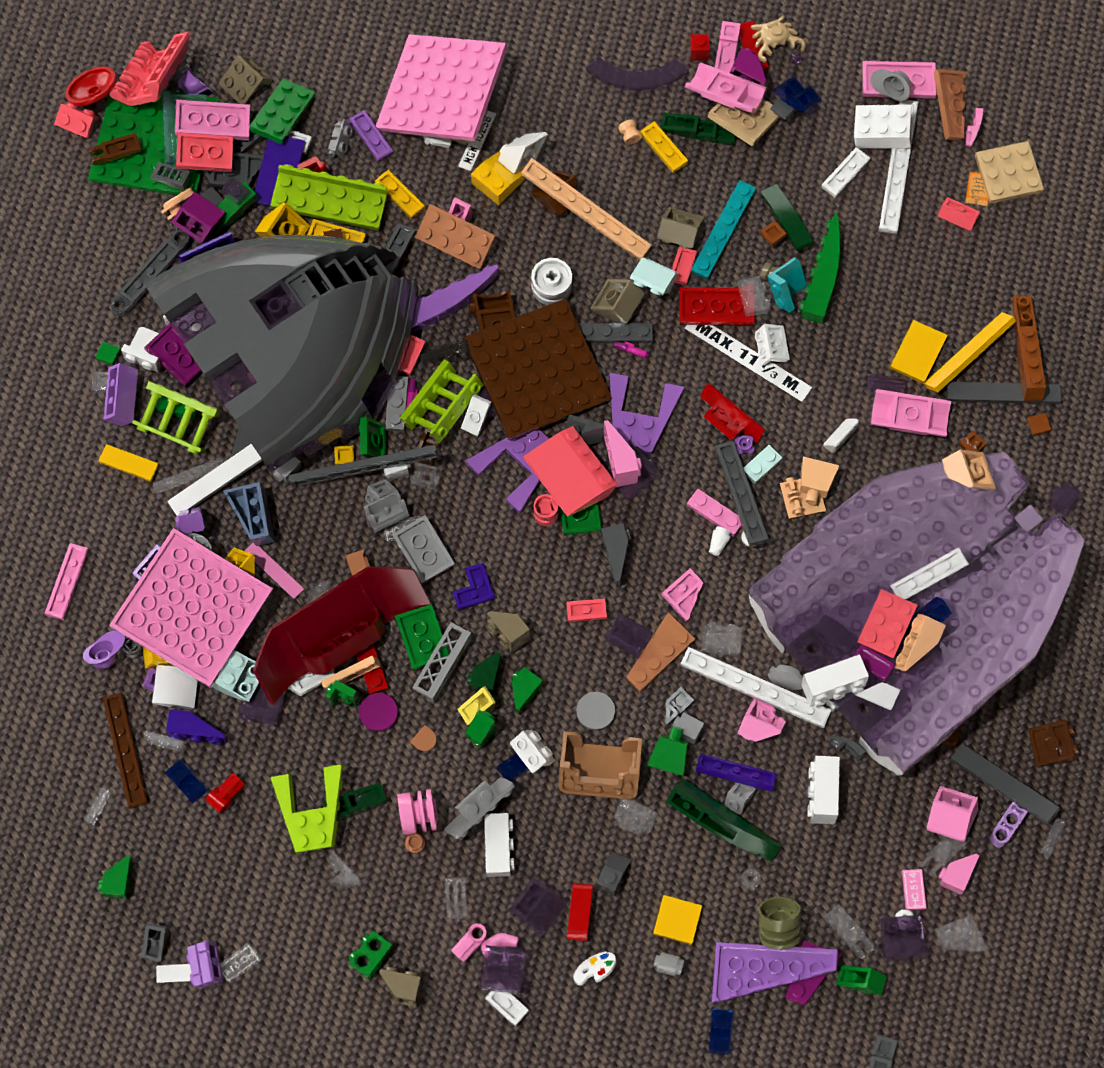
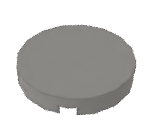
[768,665,804,690]
[576,692,615,731]

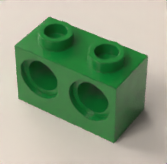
[348,931,393,980]

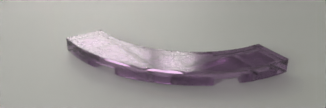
[586,57,688,90]

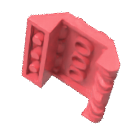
[110,32,190,106]

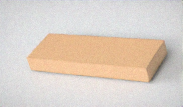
[321,656,381,689]

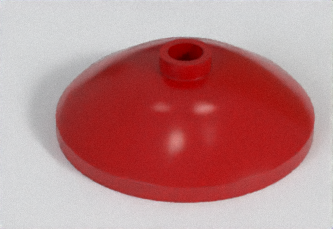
[65,67,117,106]

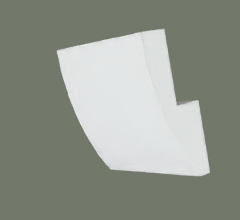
[152,665,198,710]

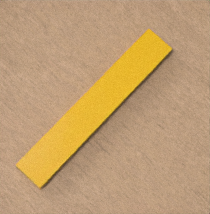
[924,312,1016,393]

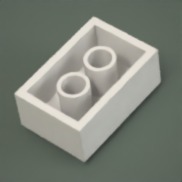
[854,105,912,148]
[801,655,869,707]
[807,756,840,824]

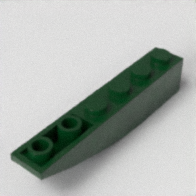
[666,778,782,861]

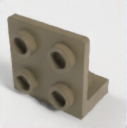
[219,55,273,104]

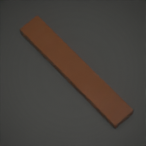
[102,692,148,809]

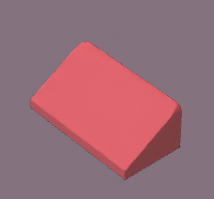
[938,197,980,231]

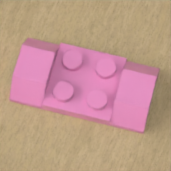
[685,62,767,115]
[871,389,951,437]

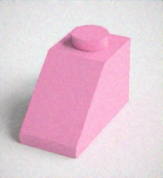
[938,854,979,895]

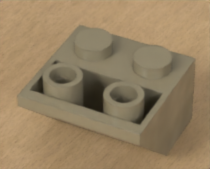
[486,611,530,654]
[380,967,422,1008]

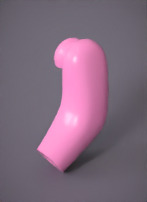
[481,933,519,956]

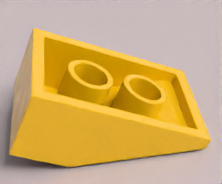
[471,151,526,206]

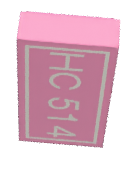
[902,869,926,911]

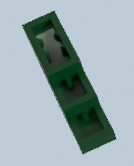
[661,112,736,145]
[760,184,813,251]

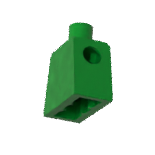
[647,726,688,776]

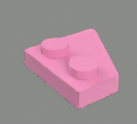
[661,568,703,622]

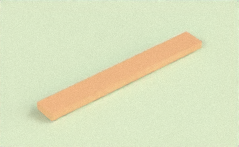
[520,158,651,261]

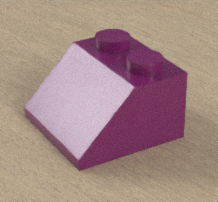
[729,48,766,86]

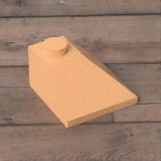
[942,449,996,490]

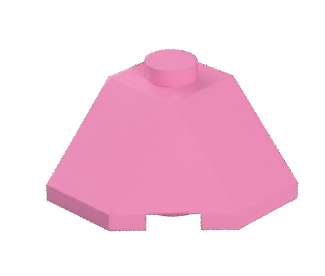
[738,698,786,742]

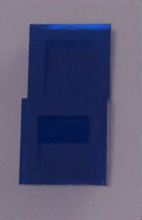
[496,752,528,781]
[165,759,207,804]
[708,1009,733,1055]

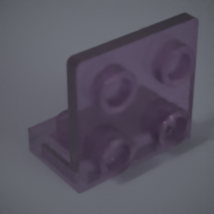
[480,945,526,994]

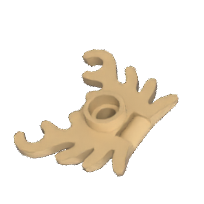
[751,16,806,63]

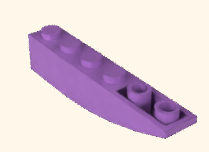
[410,264,499,334]

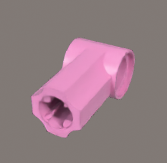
[451,924,488,962]

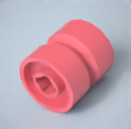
[533,494,558,526]

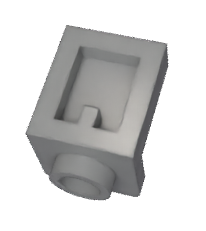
[365,479,398,504]
[724,783,756,815]

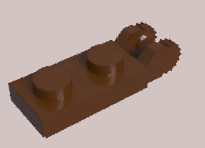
[88,133,142,166]

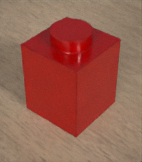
[690,34,710,61]

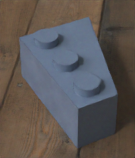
[223,482,275,546]

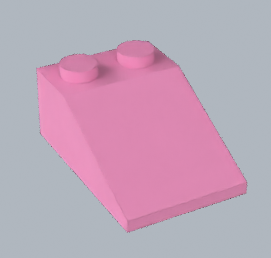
[603,420,642,487]

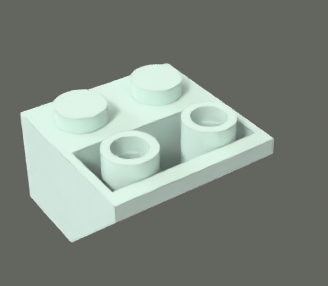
[630,257,678,295]
[211,650,259,702]

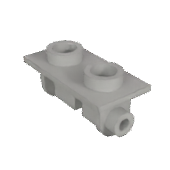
[327,119,353,160]

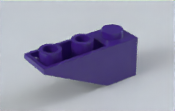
[166,709,227,745]

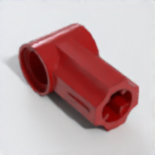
[205,773,246,814]

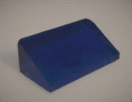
[909,597,952,626]

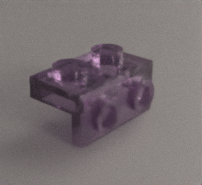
[605,614,653,659]

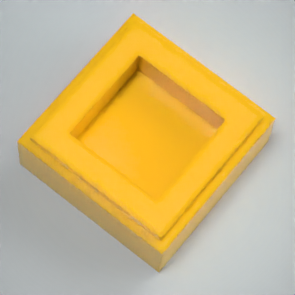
[334,446,354,465]

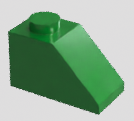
[511,667,543,715]
[98,856,133,900]
[836,965,886,995]

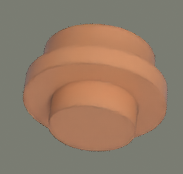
[405,833,425,853]

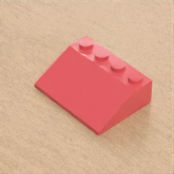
[523,426,617,517]

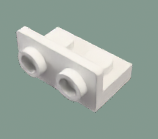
[755,324,790,365]

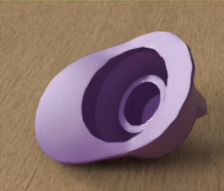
[178,65,217,96]
[83,631,125,670]

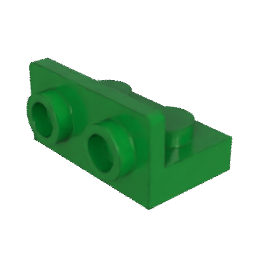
[326,680,360,707]

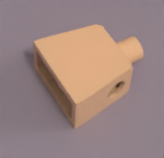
[800,457,839,505]

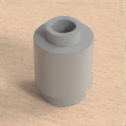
[653,952,684,976]

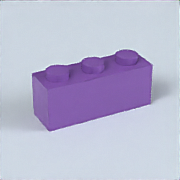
[104,363,138,426]

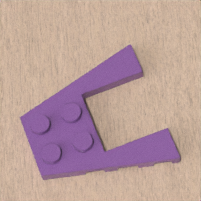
[610,373,684,455]
[465,429,549,514]

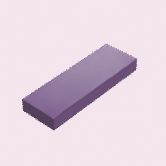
[349,110,394,163]

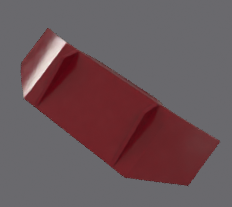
[253,566,431,705]

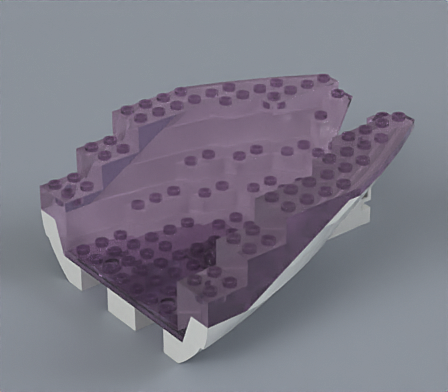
[749,452,1085,775]

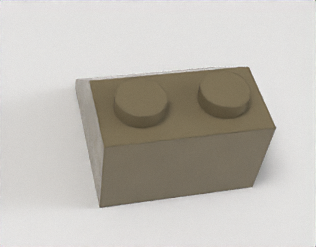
[657,207,704,249]
[590,279,645,323]

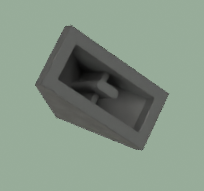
[142,922,170,962]

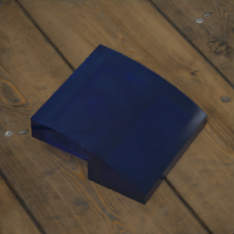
[773,76,821,112]

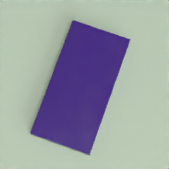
[253,137,305,207]

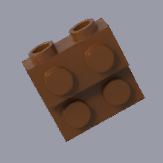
[1028,719,1080,767]

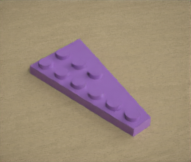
[712,942,838,1004]

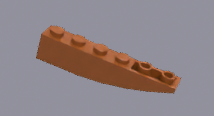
[1012,296,1046,401]

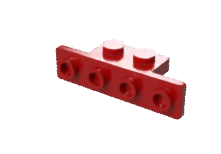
[700,383,765,443]

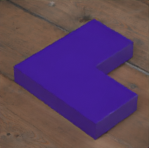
[452,563,495,611]

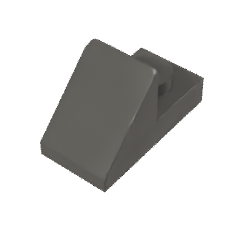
[566,415,604,445]

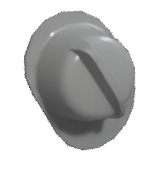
[870,69,912,101]

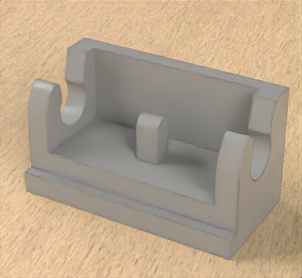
[363,490,410,532]

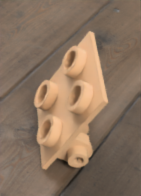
[780,477,826,519]

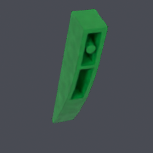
[799,213,840,324]

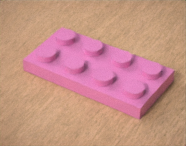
[862,61,936,98]
[175,100,250,140]

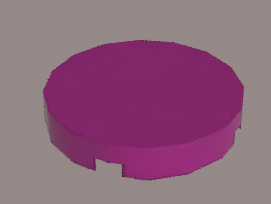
[359,693,398,732]

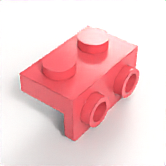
[54,102,99,138]

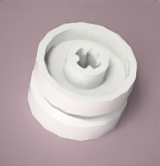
[531,258,572,305]

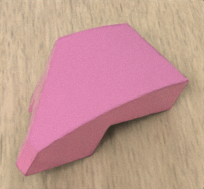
[966,108,983,146]

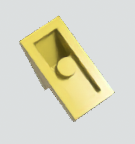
[458,686,496,725]

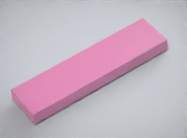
[45,543,89,620]

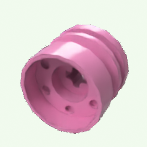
[397,789,438,835]

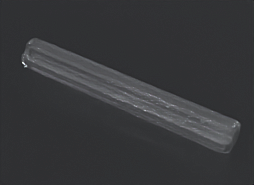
[153,457,224,494]

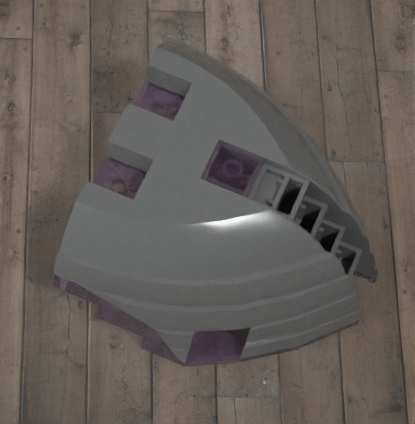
[145,234,419,472]

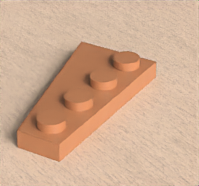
[933,69,966,141]
[626,612,695,692]

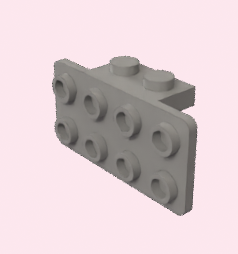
[444,777,515,839]

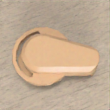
[161,187,194,220]

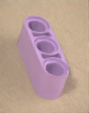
[990,802,1027,847]

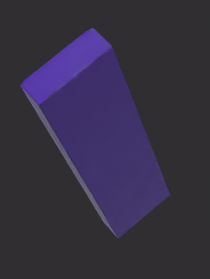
[695,754,777,792]

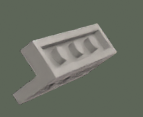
[412,622,472,704]

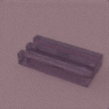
[867,374,905,393]

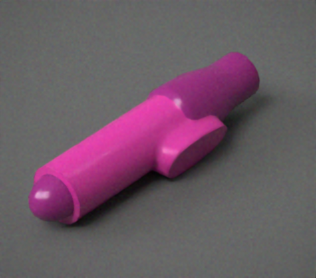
[614,341,649,358]
[406,379,418,409]

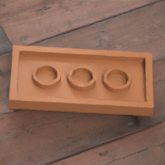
[415,204,497,269]

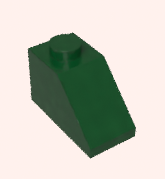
[467,652,501,695]

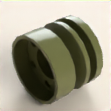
[758,897,801,950]

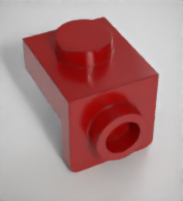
[297,156,328,173]

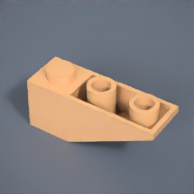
[895,614,946,672]

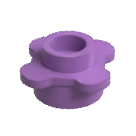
[735,436,754,455]

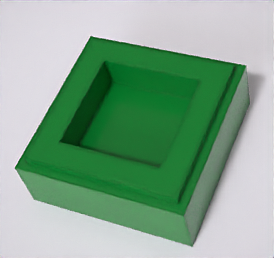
[95,342,121,366]

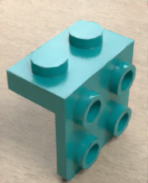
[767,257,806,313]

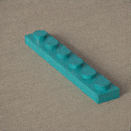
[691,180,756,280]

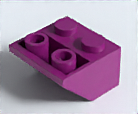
[171,192,226,243]

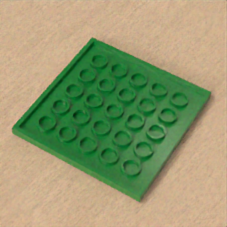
[88,83,220,196]

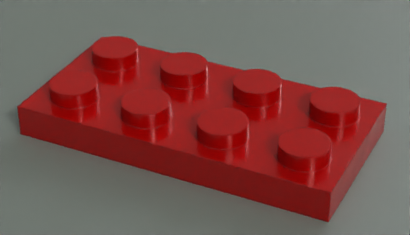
[679,287,755,325]

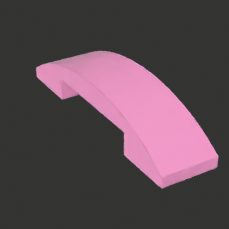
[715,21,740,73]

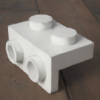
[510,730,555,773]

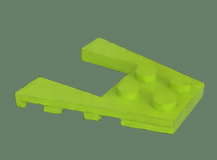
[271,764,345,853]

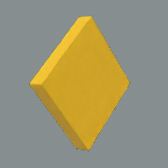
[653,895,702,945]

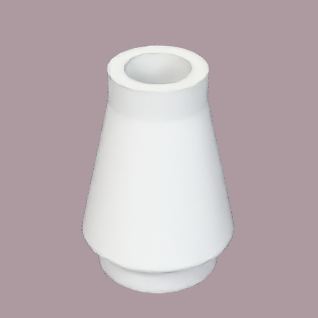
[709,526,731,556]

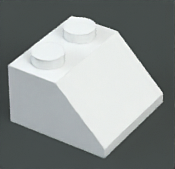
[498,132,548,174]

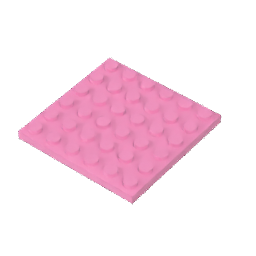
[376,34,508,141]
[109,528,273,687]

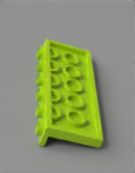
[270,164,387,231]

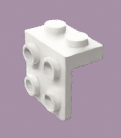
[121,327,161,372]

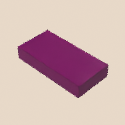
[853,644,895,682]

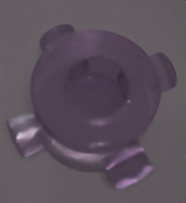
[788,53,804,65]

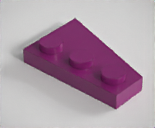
[785,941,842,1006]

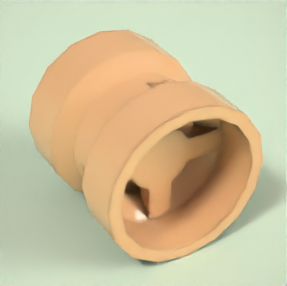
[618,119,642,145]

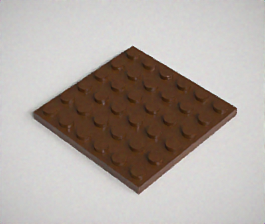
[463,298,612,440]

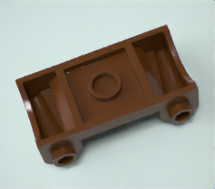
[469,290,515,331]

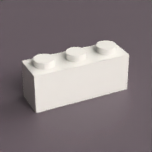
[484,813,514,877]

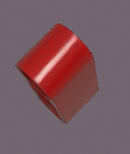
[567,882,593,942]

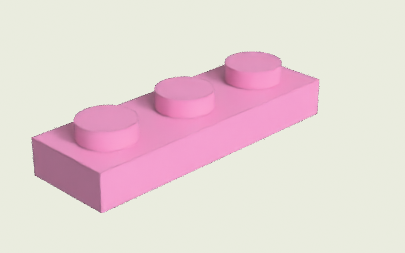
[687,489,742,537]

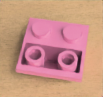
[927,786,978,842]

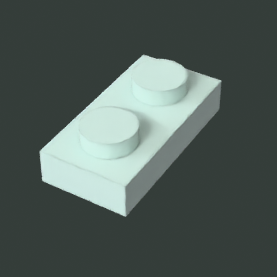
[743,445,782,484]

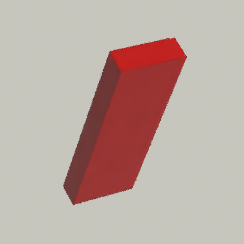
[739,21,769,71]

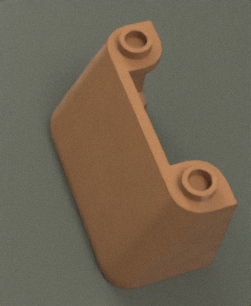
[558,731,642,799]

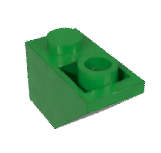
[465,709,496,749]

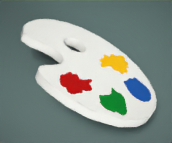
[574,952,616,985]

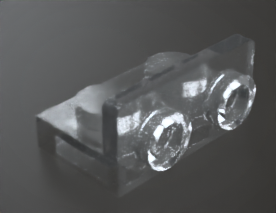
[701,623,742,656]

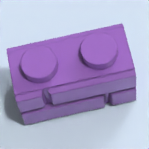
[175,507,205,534]
[186,941,223,988]

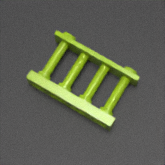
[400,360,483,444]
[132,381,222,454]

